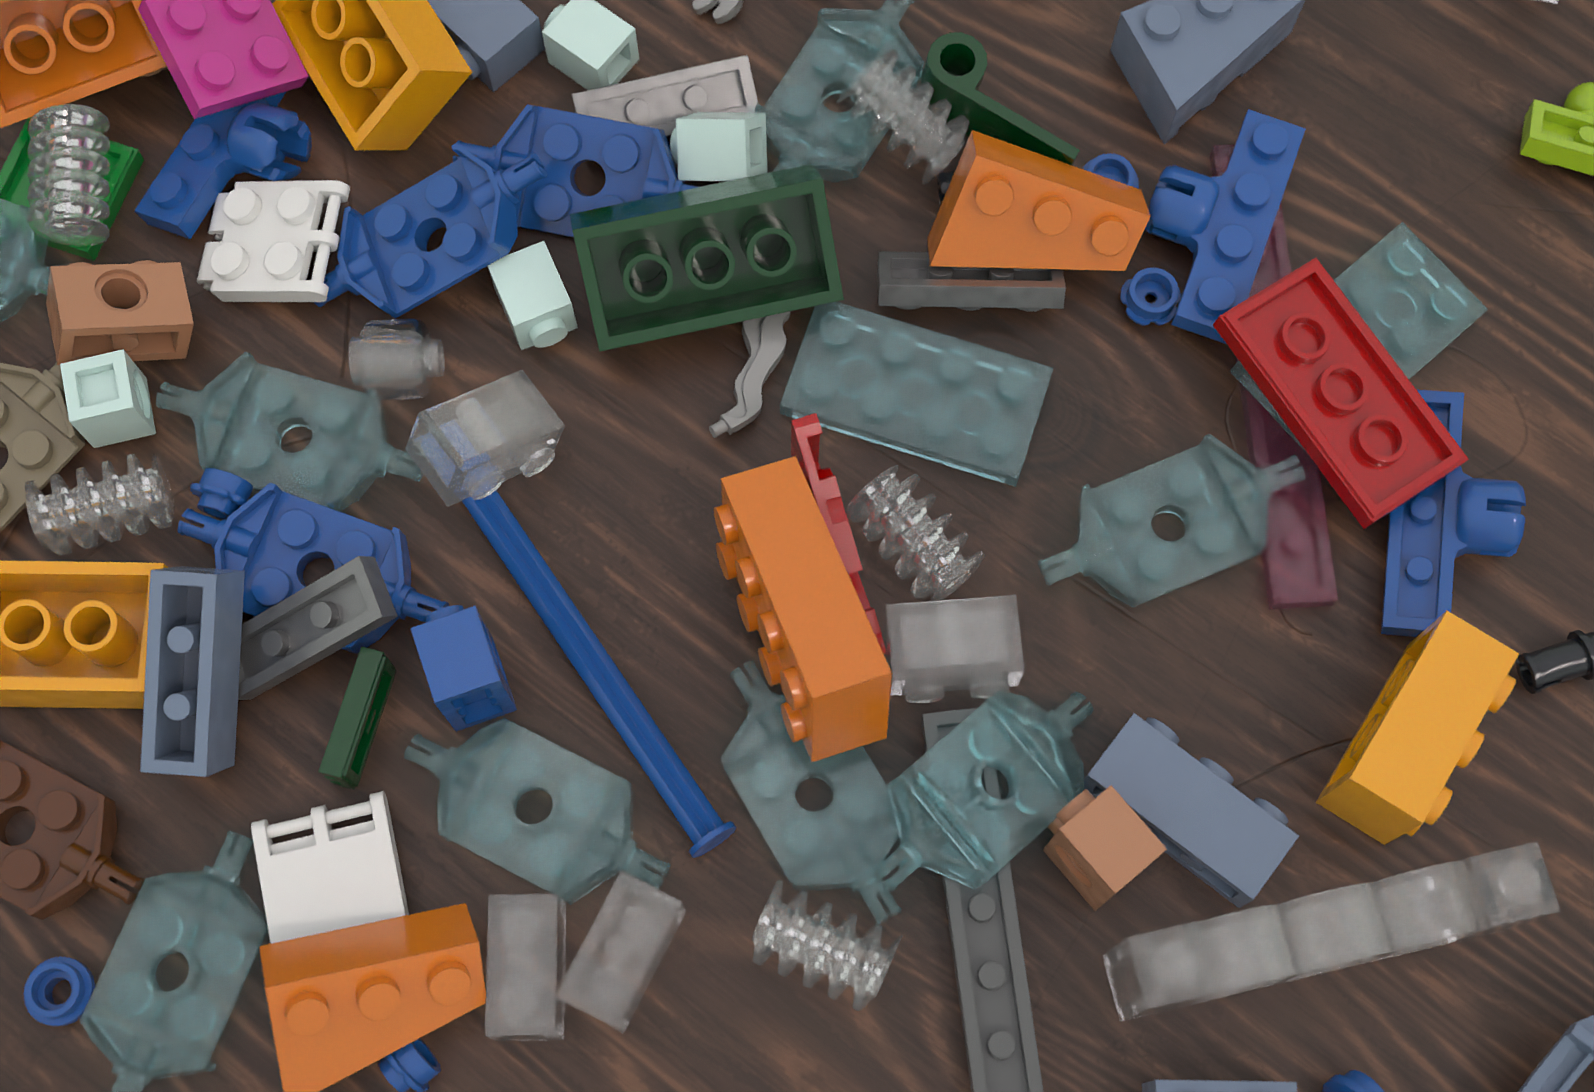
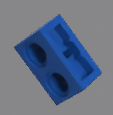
[411,605,517,732]

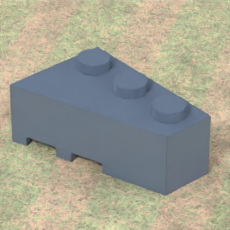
[1110,0,1305,145]

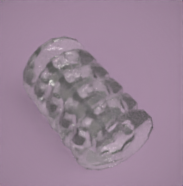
[837,49,969,185]
[27,104,110,246]
[25,454,175,556]
[846,465,986,606]
[752,880,902,1012]

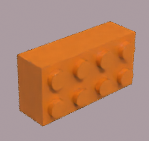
[713,456,892,762]

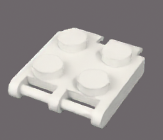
[197,180,350,302]
[251,791,409,943]

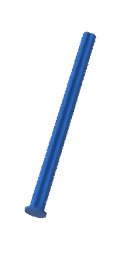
[426,427,737,858]

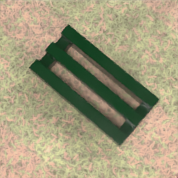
[318,646,397,790]

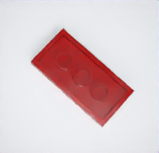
[1213,258,1469,529]

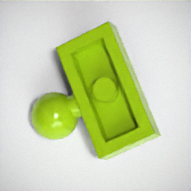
[1520,82,1594,176]

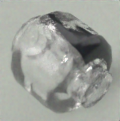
[349,319,445,400]

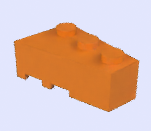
[927,130,1151,271]
[259,903,487,1092]

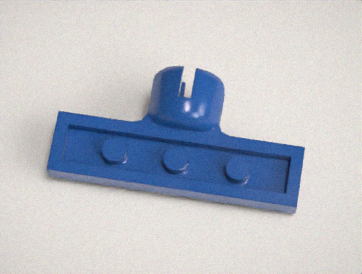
[134,91,312,239]
[1145,109,1305,344]
[1381,390,1526,637]

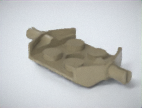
[0,362,85,533]

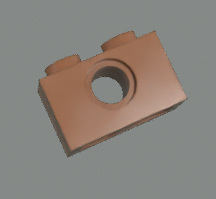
[46,260,194,365]
[1043,785,1167,911]

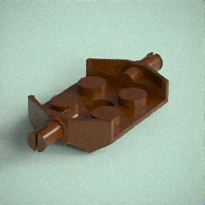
[0,740,145,920]

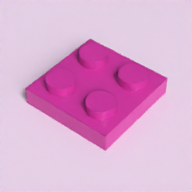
[138,0,309,119]

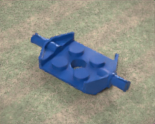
[453,104,698,237]
[314,143,547,319]
[178,483,449,654]

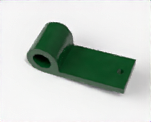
[919,32,1080,166]

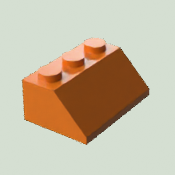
[0,0,167,129]

